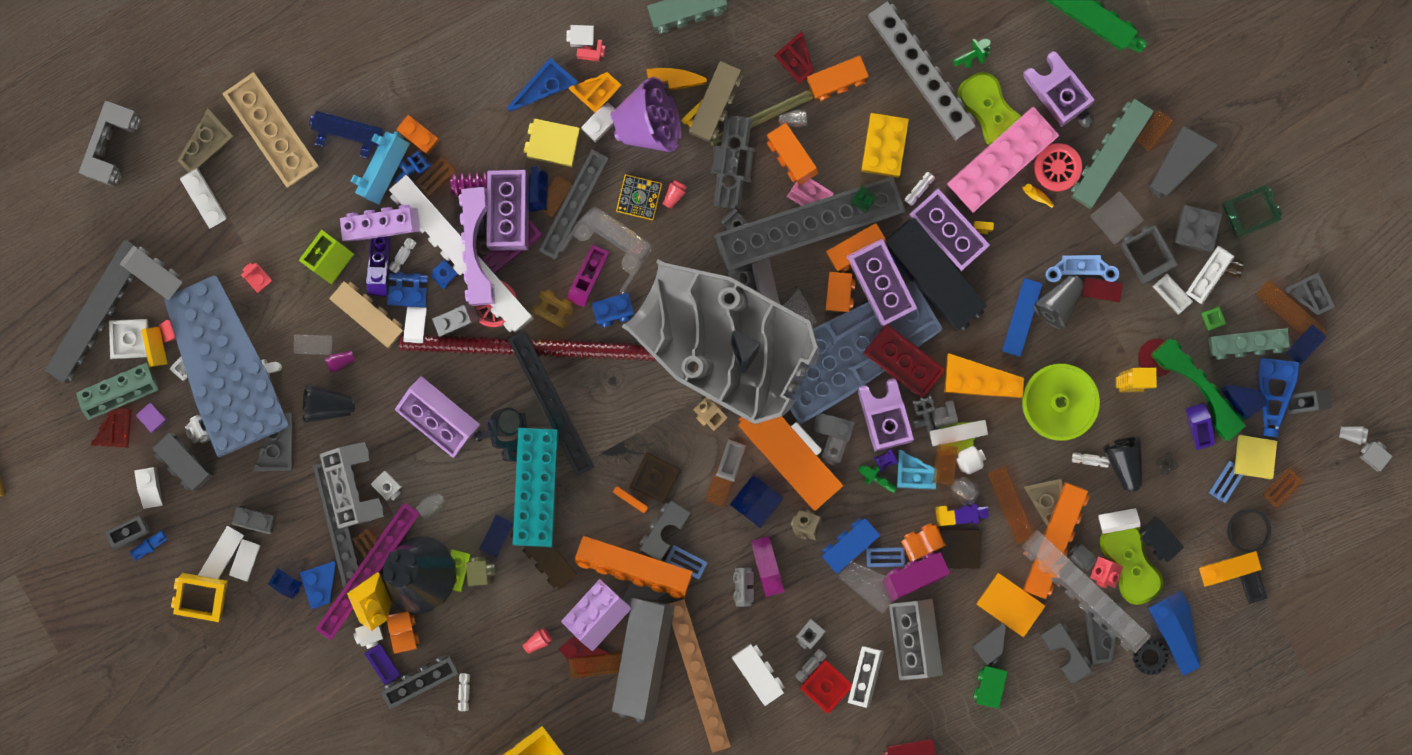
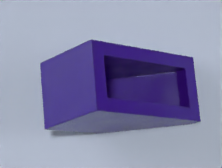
[1186,403,1215,450]

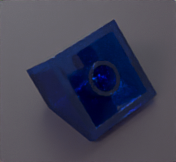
[1220,385,1267,419]
[730,475,784,528]

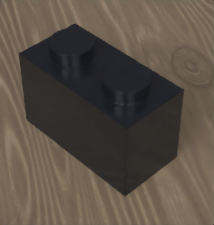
[1138,517,1184,563]

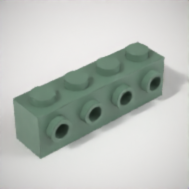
[1208,328,1290,360]
[76,363,159,420]

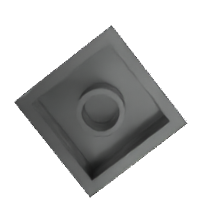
[1173,205,1222,253]

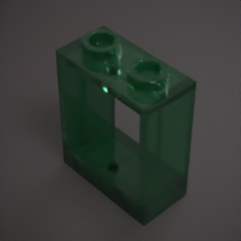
[1222,184,1282,239]

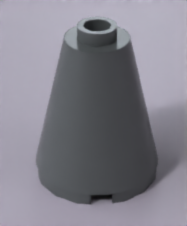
[1033,276,1084,329]

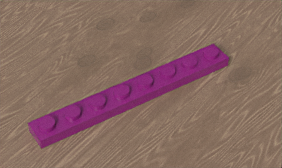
[315,503,420,640]

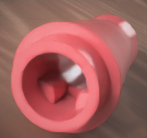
[662,179,687,209]
[523,628,552,654]

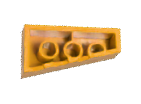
[944,353,1024,398]

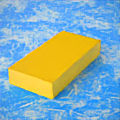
[141,327,168,367]

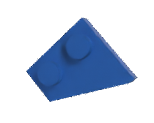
[300,561,336,609]

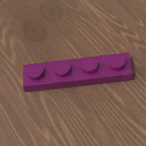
[481,220,543,274]

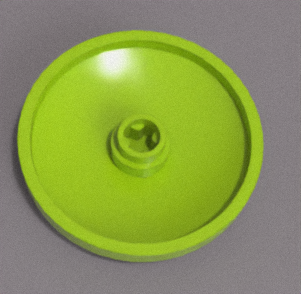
[1022,364,1100,441]

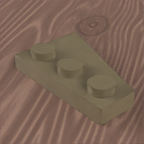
[177,108,234,173]
[1024,479,1063,527]

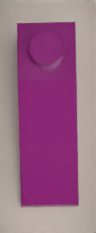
[567,244,610,307]
[751,536,784,597]

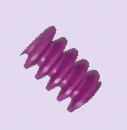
[450,172,487,197]

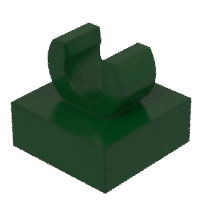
[850,186,877,213]

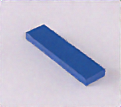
[1002,278,1042,357]

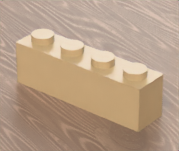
[329,281,404,349]

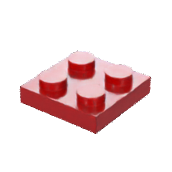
[800,660,852,714]

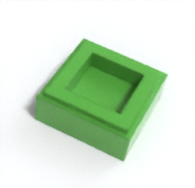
[1201,306,1226,331]

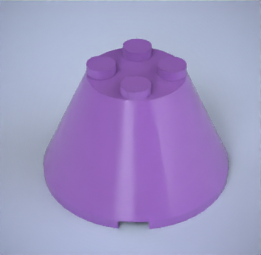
[610,77,681,152]

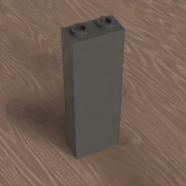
[612,598,675,723]

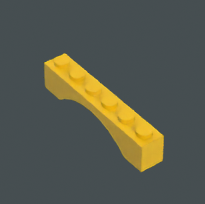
[1116,368,1157,392]

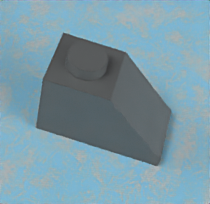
[1287,389,1332,414]
[812,413,854,441]
[972,623,1006,665]

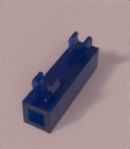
[309,111,384,159]

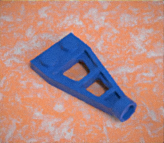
[1259,358,1300,437]

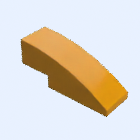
[646,68,707,91]

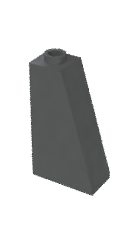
[1148,126,1217,198]

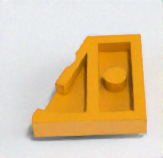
[569,72,622,113]

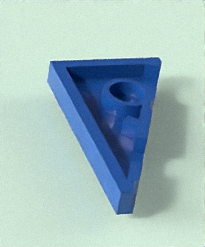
[506,58,578,112]

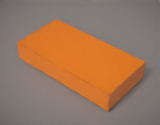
[613,486,648,514]

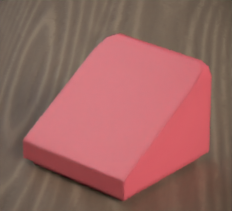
[159,320,176,343]

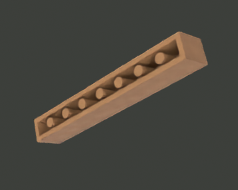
[669,599,731,753]

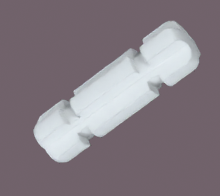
[905,172,935,206]
[389,238,416,273]
[1072,452,1110,468]
[458,673,470,711]

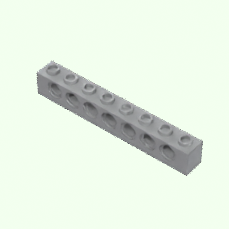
[868,1,976,141]

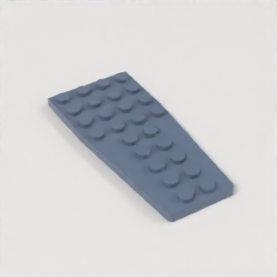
[164,276,290,457]
[790,281,942,425]

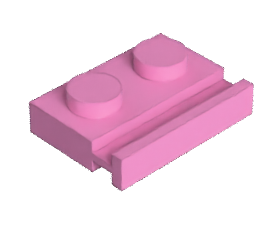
[787,179,834,206]

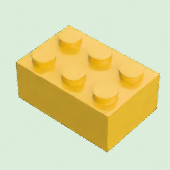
[861,113,909,178]

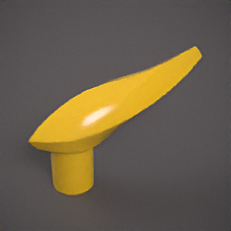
[1022,184,1054,208]

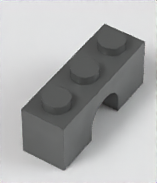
[639,501,691,561]
[1039,622,1092,684]

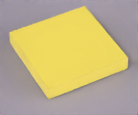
[1234,435,1277,479]

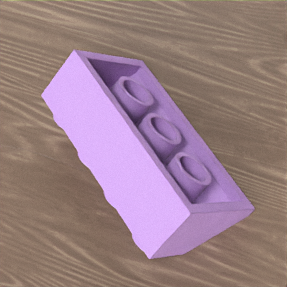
[395,376,480,458]

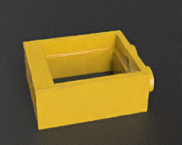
[171,573,228,622]

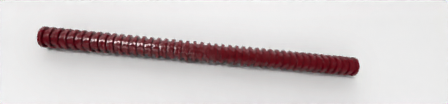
[399,334,655,361]

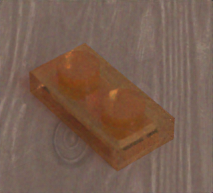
[933,444,958,486]

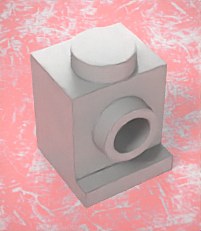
[796,619,825,649]

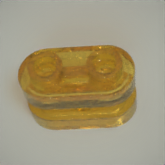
[530,289,575,329]

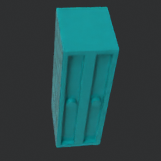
[513,428,559,547]

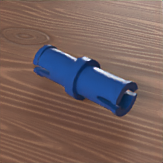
[129,530,168,561]

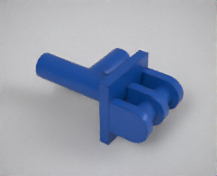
[393,150,432,184]

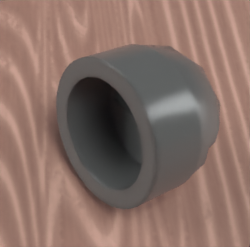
[1077,111,1094,127]

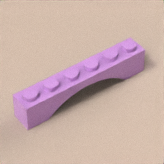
[459,187,495,306]

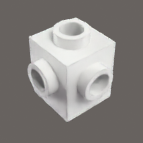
[185,415,210,444]

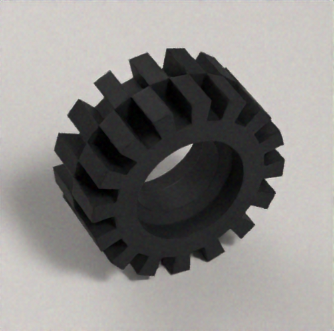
[1133,640,1169,675]

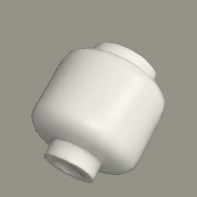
[956,446,986,474]

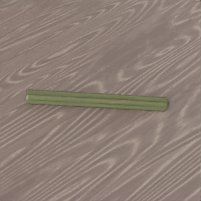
[710,90,814,146]

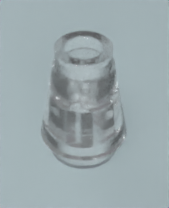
[779,109,807,128]

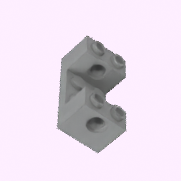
[79,101,141,187]
[320,442,384,529]

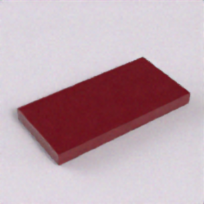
[863,324,946,399]

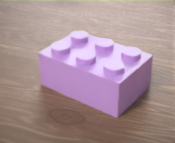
[561,579,632,651]

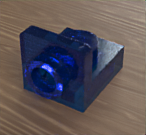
[268,568,303,599]

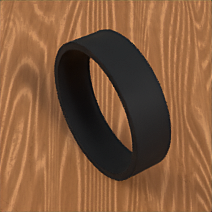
[1227,510,1271,552]

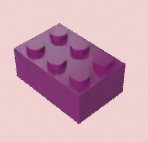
[882,552,950,602]

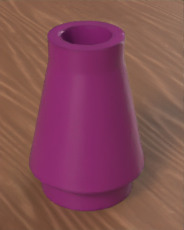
[325,350,355,373]

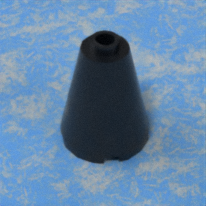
[302,384,355,423]
[1103,437,1142,492]

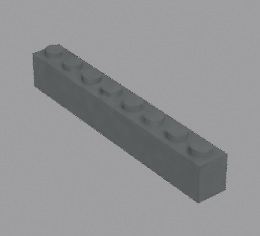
[44,239,139,383]

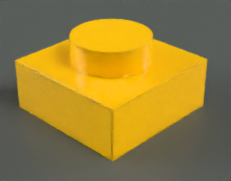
[973,221,994,235]

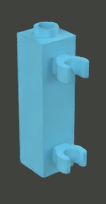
[350,131,410,205]

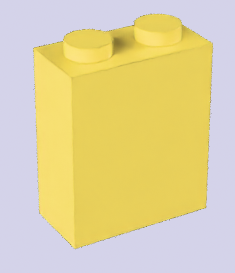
[524,119,580,167]

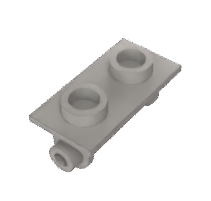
[733,568,754,607]

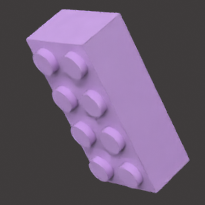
[487,170,529,251]
[909,189,990,272]
[846,239,917,326]

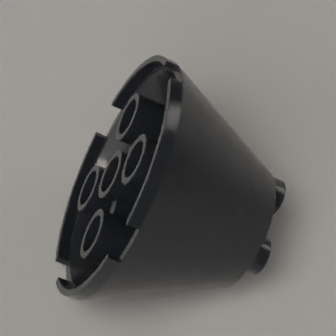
[383,537,456,613]

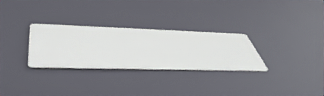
[930,420,988,446]

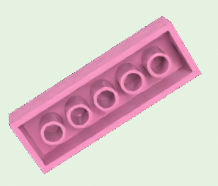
[946,107,1059,213]

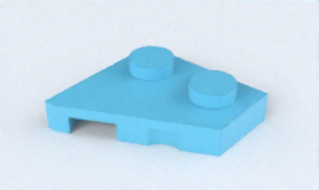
[897,450,937,490]

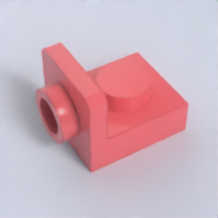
[577,40,605,62]
[241,263,272,293]

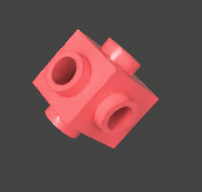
[1090,557,1123,589]

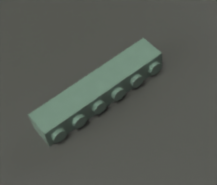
[1071,99,1154,209]

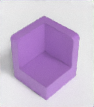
[136,403,168,433]

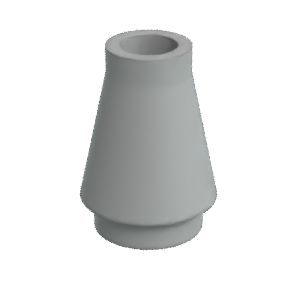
[1339,426,1368,445]

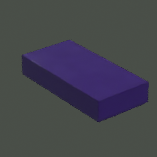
[364,643,402,686]

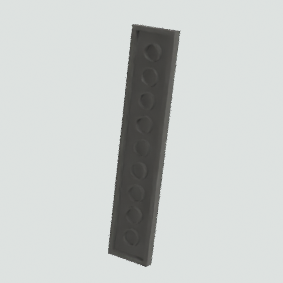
[714,176,905,271]

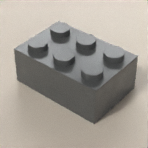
[152,433,214,491]

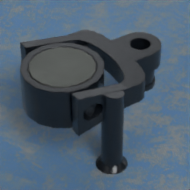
[474,407,527,462]

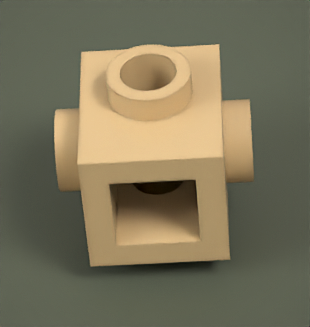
[693,397,728,431]

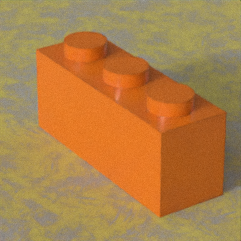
[807,56,869,101]
[767,123,819,186]
[826,223,885,273]

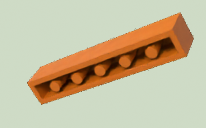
[1023,482,1089,599]
[575,536,693,599]

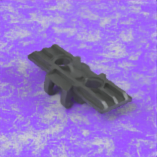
[710,115,757,209]

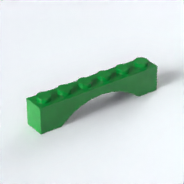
[1150,339,1246,441]

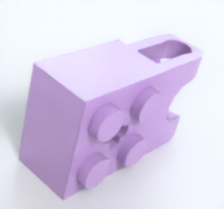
[1023,51,1094,127]
[858,378,914,452]

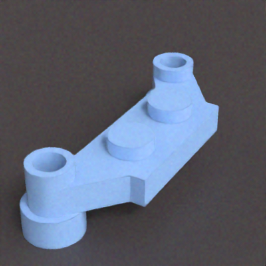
[1045,255,1119,282]

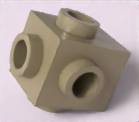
[791,510,823,540]

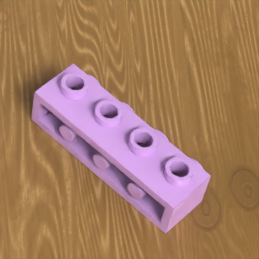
[340,205,420,242]

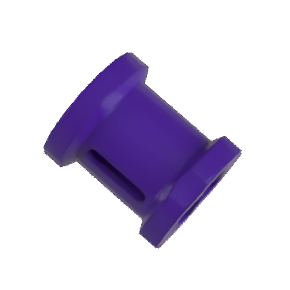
[873,449,898,472]

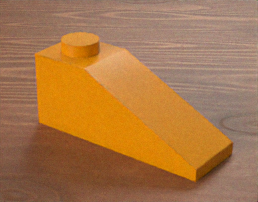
[1199,551,1262,587]

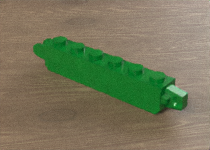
[1045,0,1147,53]

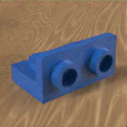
[592,293,634,328]

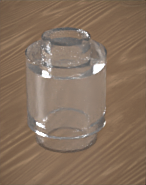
[416,492,445,519]

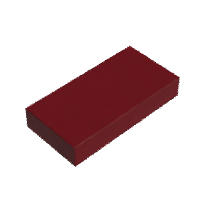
[1081,277,1123,303]

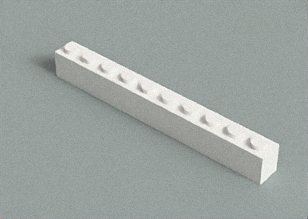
[389,175,534,334]

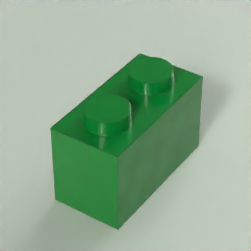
[973,665,1008,709]

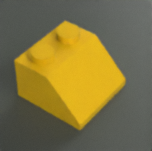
[347,572,392,631]

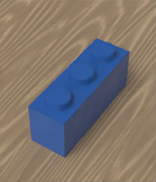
[821,518,880,574]

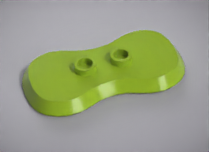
[957,72,1021,146]
[1100,527,1164,605]

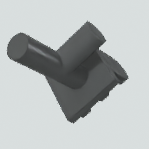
[912,395,936,438]

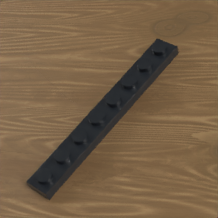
[508,330,595,476]

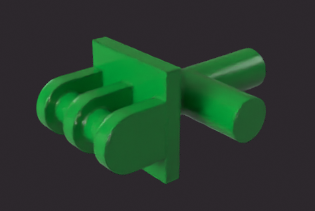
[953,39,991,68]
[858,465,897,493]

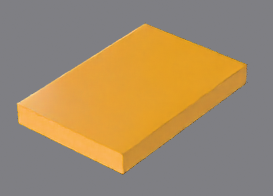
[976,573,1045,637]

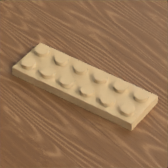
[222,72,319,188]

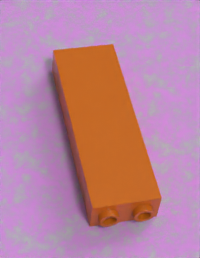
[738,416,843,511]

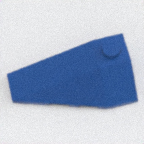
[1147,590,1200,676]

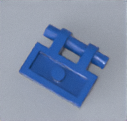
[387,271,428,308]

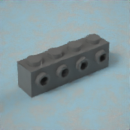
[381,655,460,710]

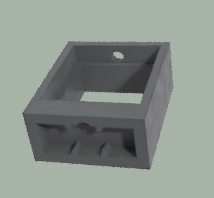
[1120,224,1177,285]

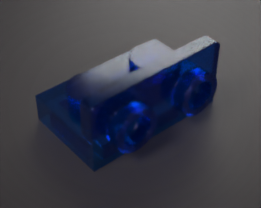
[528,166,548,212]

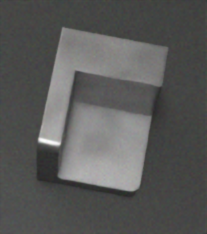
[931,401,958,429]

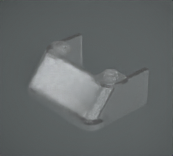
[559,208,652,294]

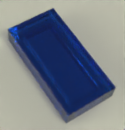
[1286,324,1327,365]
[479,515,513,558]

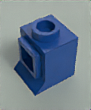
[431,260,459,290]

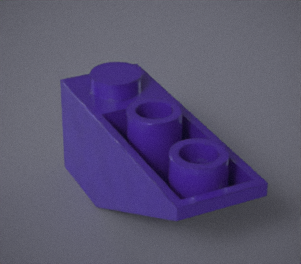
[366,236,390,296]

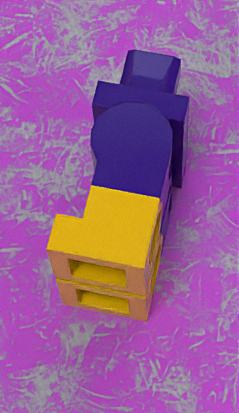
[935,504,989,526]

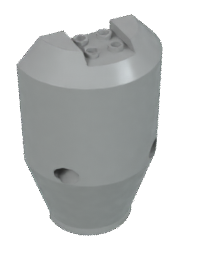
[622,259,819,424]

